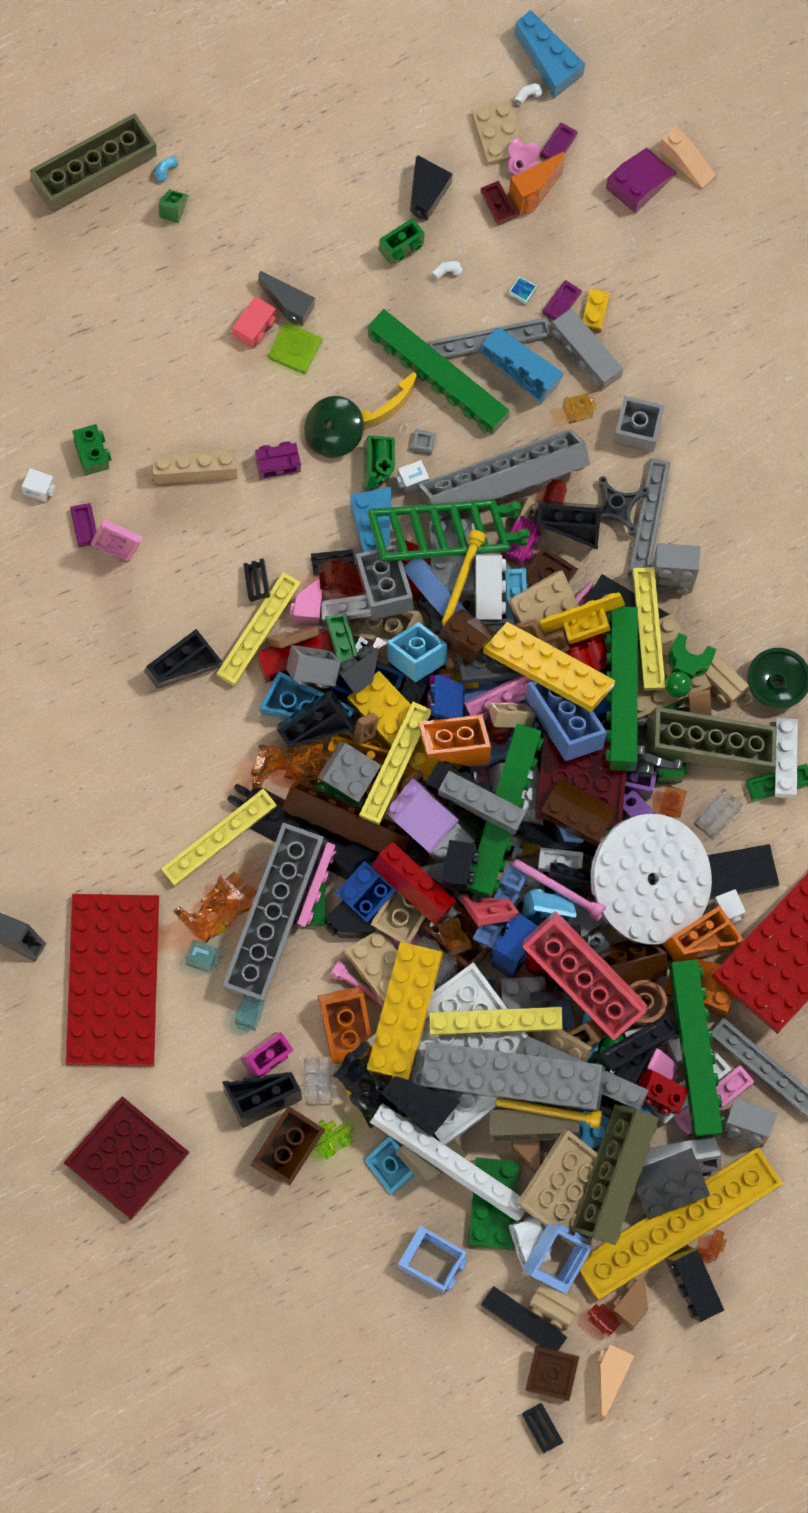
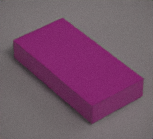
[540,122,578,160]
[542,280,582,320]
[70,503,97,548]

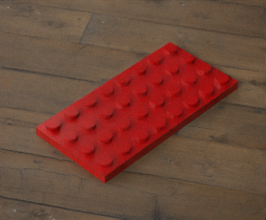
[711,873,808,1034]
[66,894,159,1067]

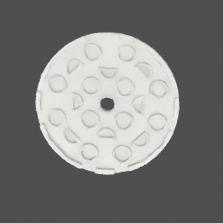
[591,814,712,944]

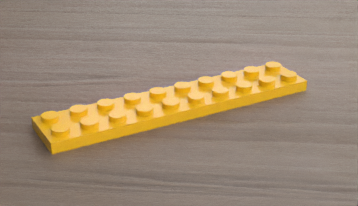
[579,1147,783,1301]

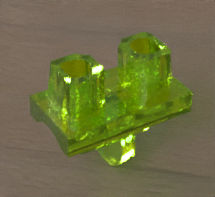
[313,1120,353,1159]

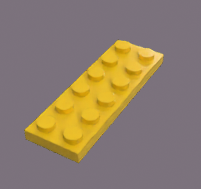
[483,622,615,712]
[347,671,464,784]
[367,942,443,1080]

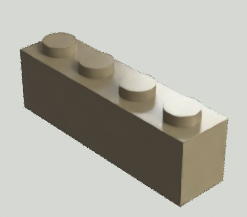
[489,1105,580,1142]

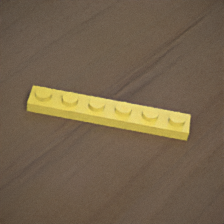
[632,567,665,691]
[217,572,301,687]
[359,702,431,825]
[161,788,277,886]
[429,1007,563,1036]

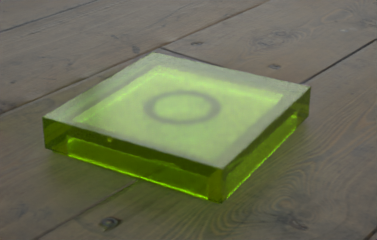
[268,322,323,375]

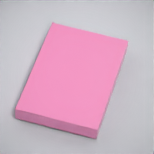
[91,519,143,561]

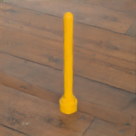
[442,530,486,626]
[495,1098,602,1129]

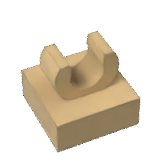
[512,497,535,522]

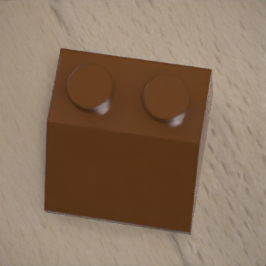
[439,609,496,664]

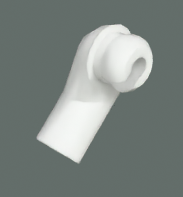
[514,83,543,105]
[431,261,463,280]

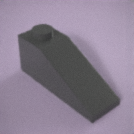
[258,271,315,326]

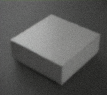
[411,429,436,455]

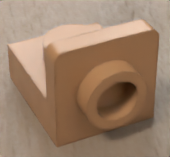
[346,713,379,744]

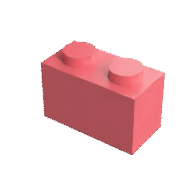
[232,296,277,348]

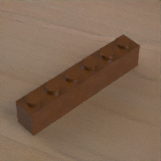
[282,780,412,854]

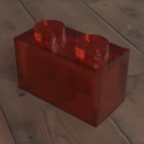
[319,559,364,597]

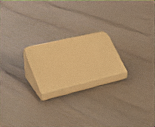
[488,703,535,728]

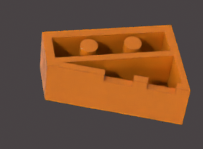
[663,905,744,962]

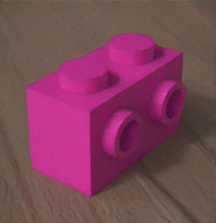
[240,1032,294,1077]

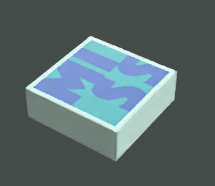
[508,276,537,304]

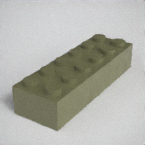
[30,113,157,212]
[646,707,777,775]
[571,1104,659,1245]

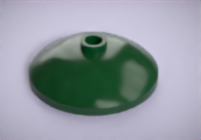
[304,396,364,458]
[747,648,808,709]

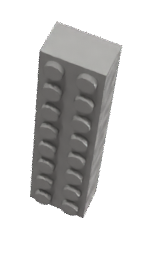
[418,429,591,520]
[222,823,324,1004]
[421,1042,605,1111]

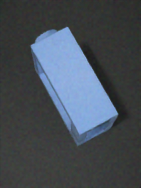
[523,1223,592,1294]
[397,1226,468,1295]

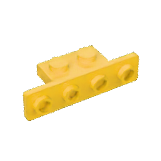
[540,593,625,644]

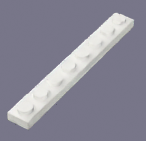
[370,1103,526,1222]

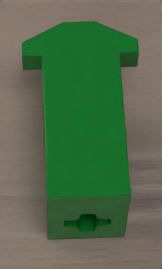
[363,435,395,491]

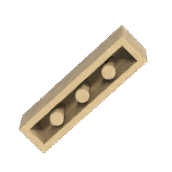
[152,449,237,484]

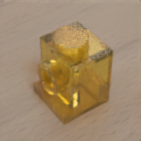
[563,393,596,424]

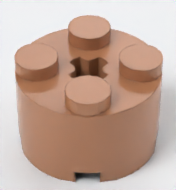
[629,980,667,1028]

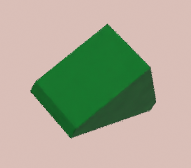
[159,189,188,223]

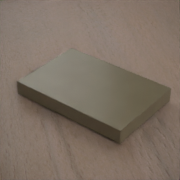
[395,1133,468,1186]

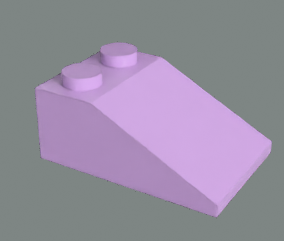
[386,778,458,853]

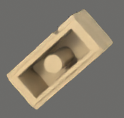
[705,657,749,707]
[528,1282,582,1330]

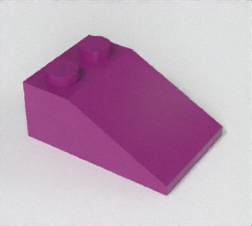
[606,147,676,214]

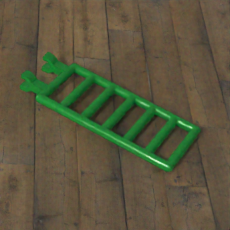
[368,500,530,562]

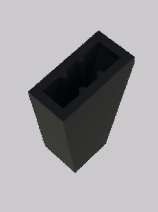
[410,155,453,221]

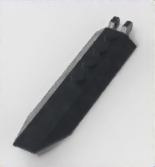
[227,784,377,880]

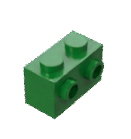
[379,218,425,265]
[72,424,111,476]

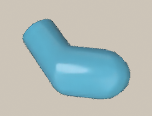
[154,156,179,182]

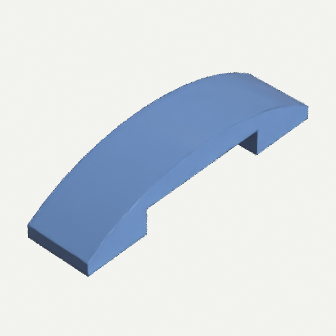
[404,559,471,617]
[473,864,528,949]

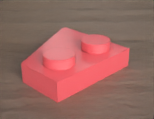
[462,894,519,926]

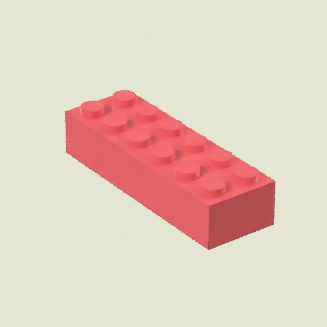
[522,911,647,1040]

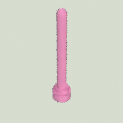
[513,859,606,921]
[329,961,384,1007]

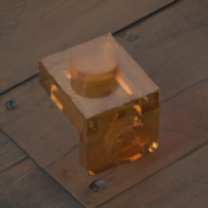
[659,785,687,819]
[439,917,472,956]
[696,1229,726,1263]

